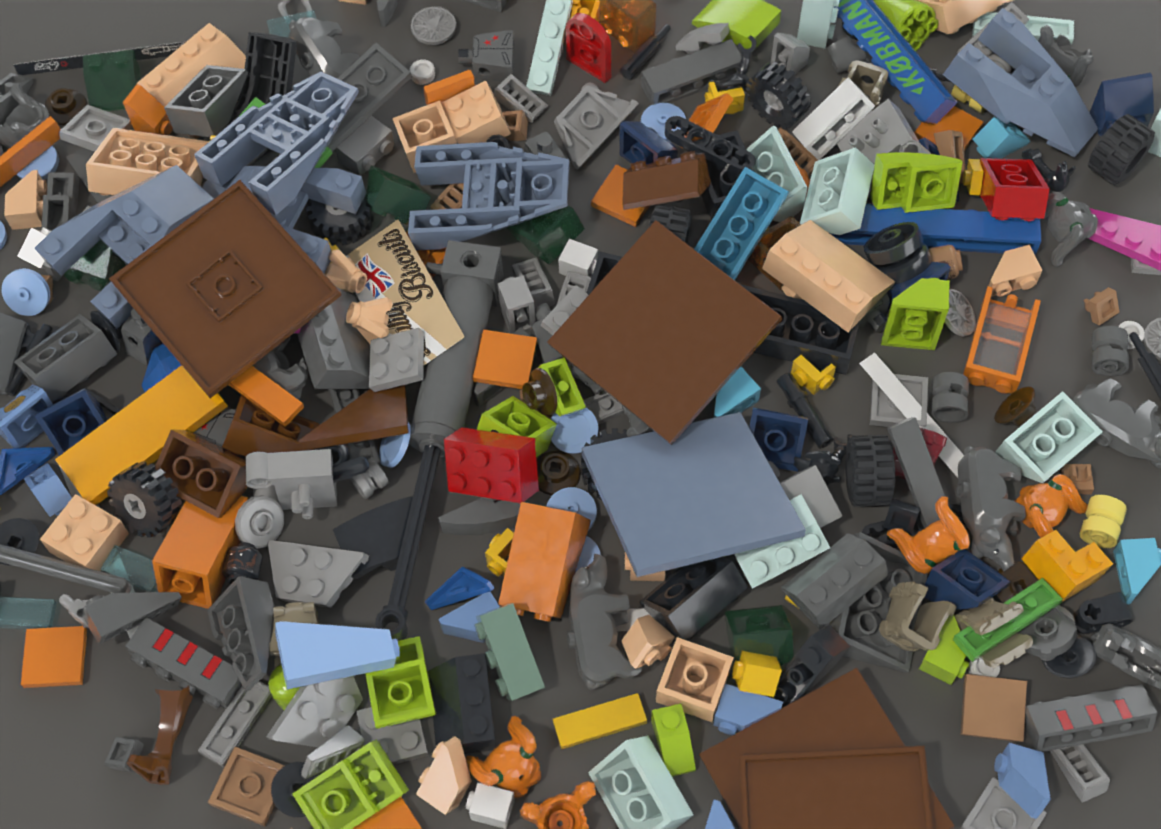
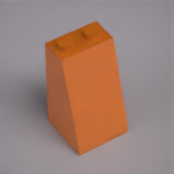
[152,496,248,609]
[498,502,591,622]

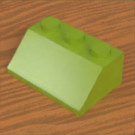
[881,278,950,350]

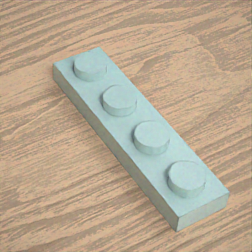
[526,0,573,96]
[973,12,1074,45]

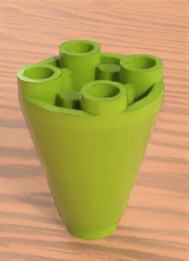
[873,0,939,51]

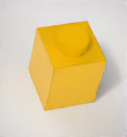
[732,651,782,697]

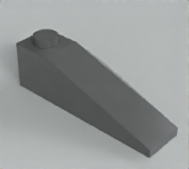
[207,576,274,690]

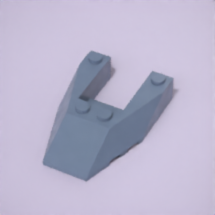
[943,8,1098,157]
[194,72,359,215]
[408,142,570,250]
[34,165,214,329]
[202,166,366,274]

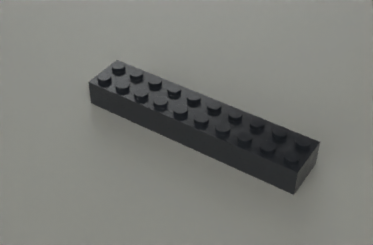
[586,252,860,375]

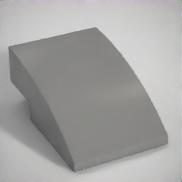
[779,465,842,528]

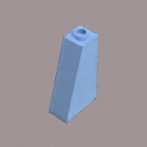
[275,622,400,689]

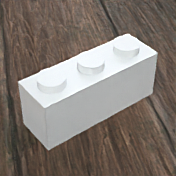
[792,77,875,160]

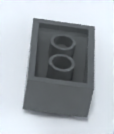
[164,65,248,138]

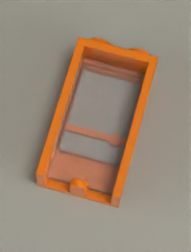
[963,286,1041,394]

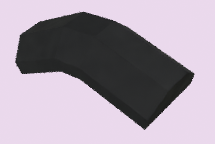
[222,32,297,131]

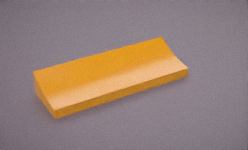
[55,365,228,506]

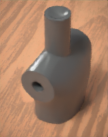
[827,36,866,80]

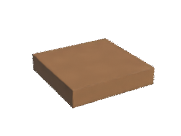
[960,674,1027,742]
[208,747,284,827]

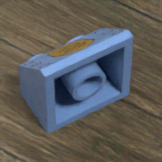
[0,385,53,448]

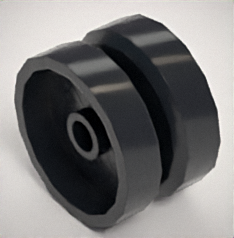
[863,222,932,284]

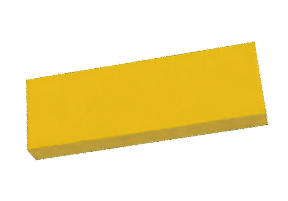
[553,693,647,750]

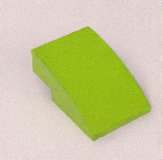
[692,0,782,50]
[870,152,963,213]
[365,636,436,729]
[293,739,409,829]

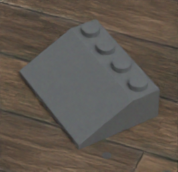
[297,287,370,389]
[822,532,928,673]

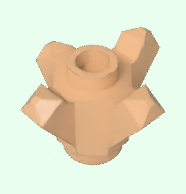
[326,249,367,293]
[346,297,393,344]

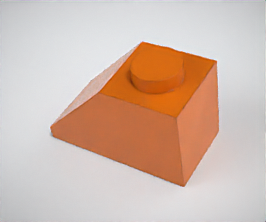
[123,84,172,136]

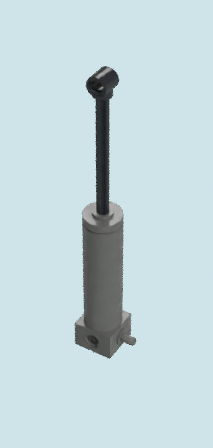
[375,240,504,641]

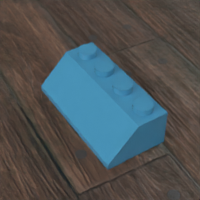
[694,167,789,280]

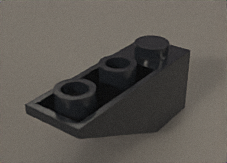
[768,625,851,709]

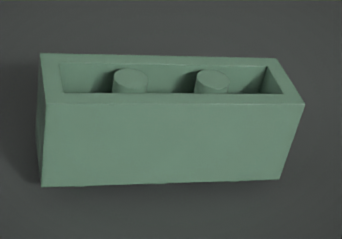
[474,603,545,701]

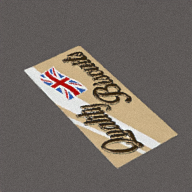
[346,220,465,366]

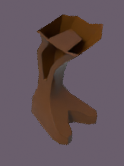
[126,685,193,785]

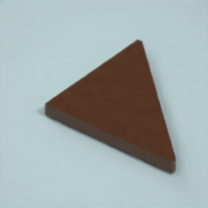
[298,384,409,451]

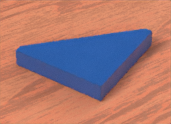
[0,447,55,495]
[425,567,494,610]

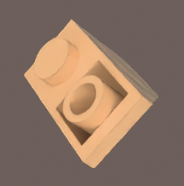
[4,170,47,230]
[989,245,1042,297]
[622,614,675,669]
[416,737,471,815]

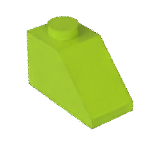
[538,358,586,417]
[919,615,969,685]
[651,704,696,777]

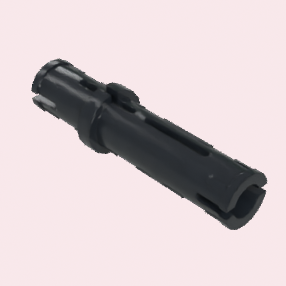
[776,372,834,449]

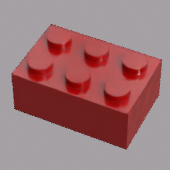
[980,158,1049,221]
[444,427,539,503]

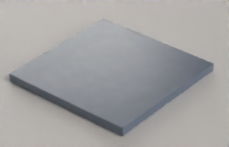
[582,412,806,577]

